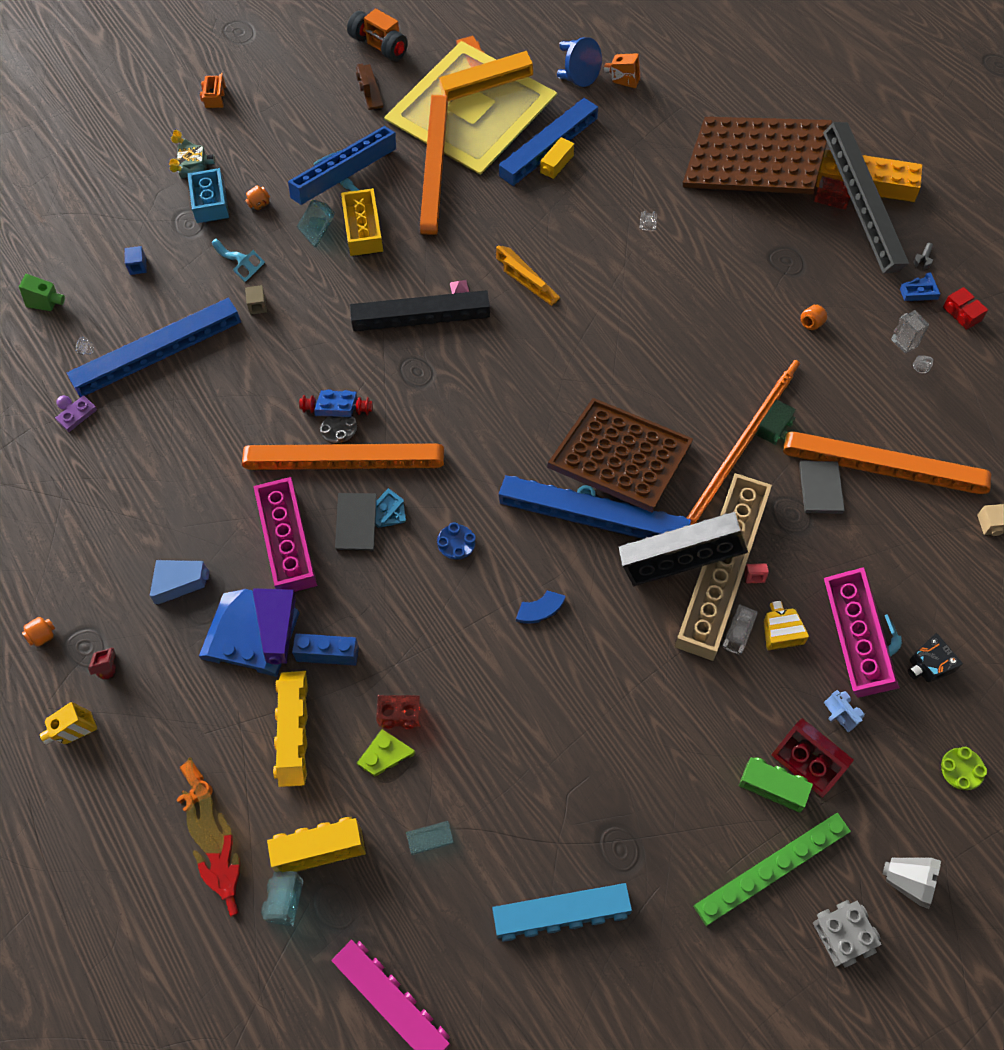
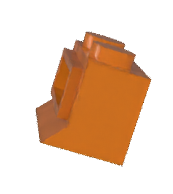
[200,73,226,108]

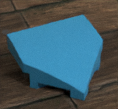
[375,488,406,528]

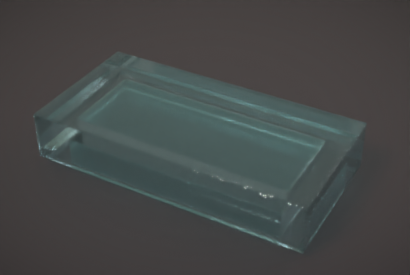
[406,821,454,855]

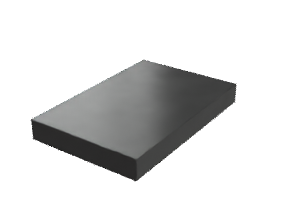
[799,461,845,514]
[335,493,377,551]

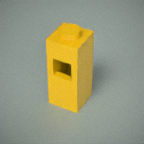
[540,137,574,179]

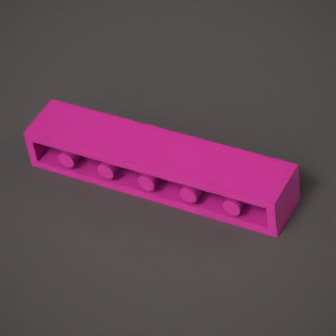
[331,939,451,1050]

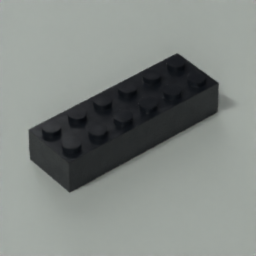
[619,512,748,587]

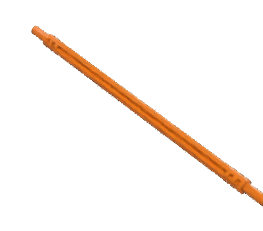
[686,360,800,525]

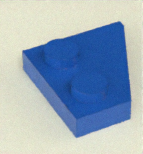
[900,272,940,301]

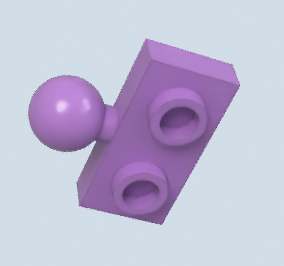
[55,395,97,432]

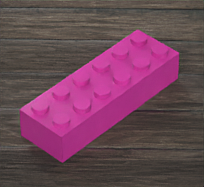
[253,477,317,592]
[824,567,899,698]

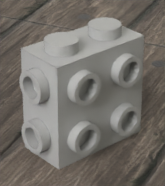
[813,900,882,968]

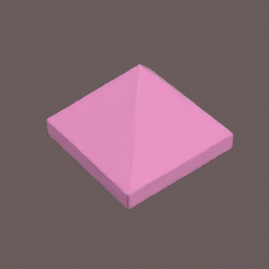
[450,280,469,294]

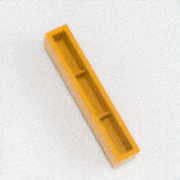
[439,51,533,101]

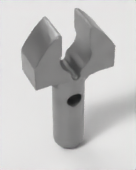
[913,243,933,270]

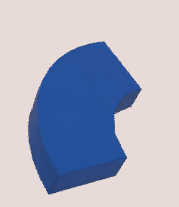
[516,590,566,624]

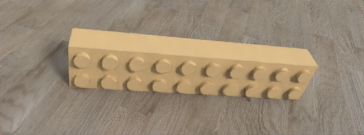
[675,473,772,661]

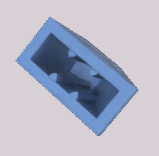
[150,560,209,604]

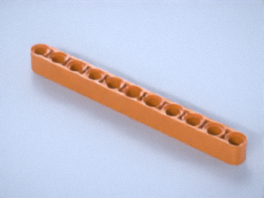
[420,95,448,235]
[783,432,991,494]
[242,443,444,470]

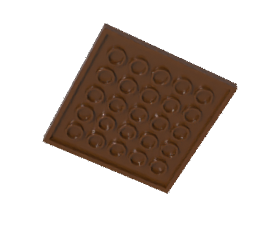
[547,398,693,513]

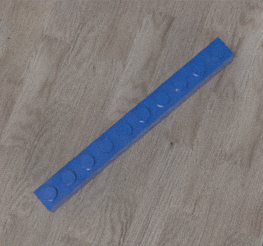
[67,298,241,398]
[499,475,691,539]

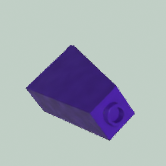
[253,588,296,665]

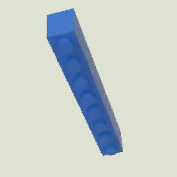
[499,98,598,186]
[288,126,396,205]

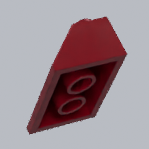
[771,718,854,798]

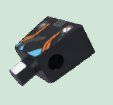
[907,633,963,682]

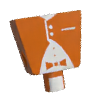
[604,53,641,88]

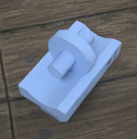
[824,690,865,732]

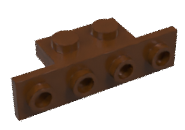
[355,63,384,110]

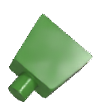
[19,274,65,311]

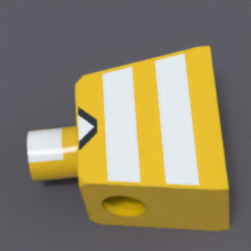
[764,601,809,651]
[40,702,97,744]

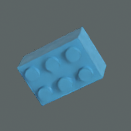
[187,168,229,223]

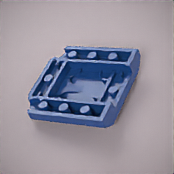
[199,589,299,677]

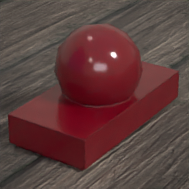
[88,648,116,680]

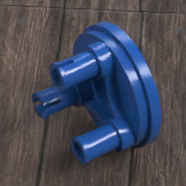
[557,37,602,87]

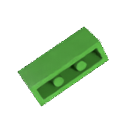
[739,757,813,813]

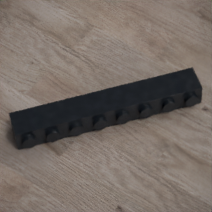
[350,290,490,331]

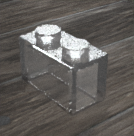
[891,310,930,354]
[722,604,758,655]

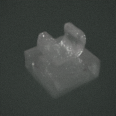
[639,210,657,231]

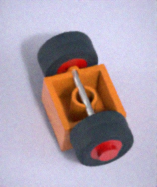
[347,8,408,61]

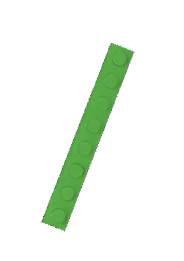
[693,813,851,926]

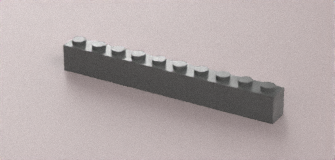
[823,122,909,273]

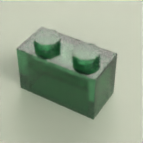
[756,399,796,445]

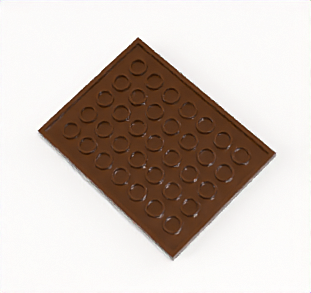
[683,116,832,194]

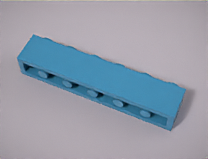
[492,883,632,941]

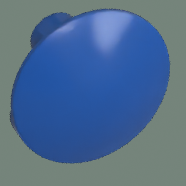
[437,522,476,559]

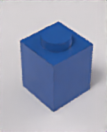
[125,246,147,275]

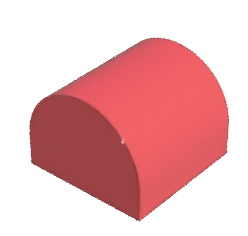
[744,563,769,584]

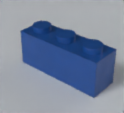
[292,634,359,665]

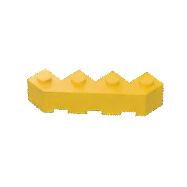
[273,671,308,787]

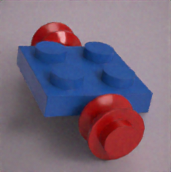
[299,390,373,417]

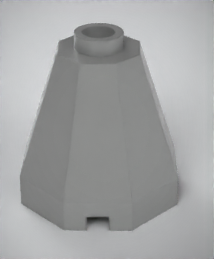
[882,858,941,909]

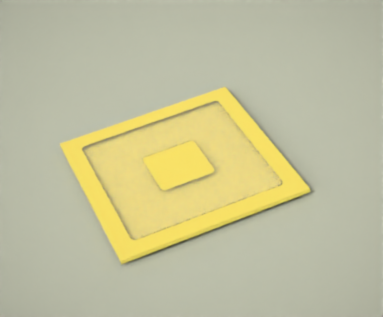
[384,41,557,175]

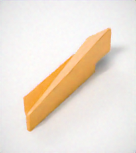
[496,245,560,306]

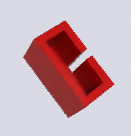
[943,287,988,330]

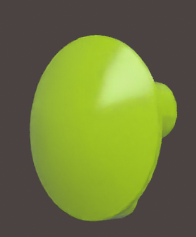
[941,747,987,790]

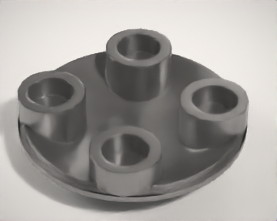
[320,416,357,443]

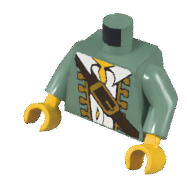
[169,130,215,178]

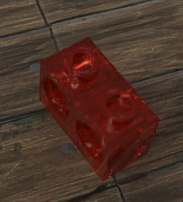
[814,176,850,210]
[376,695,421,729]

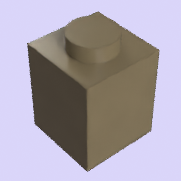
[245,285,267,315]

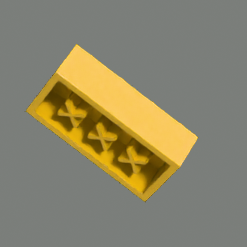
[341,188,383,256]
[267,817,366,876]

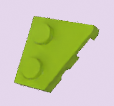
[357,729,415,777]

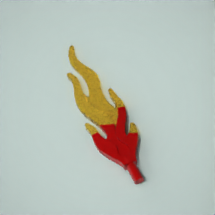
[182,757,240,917]

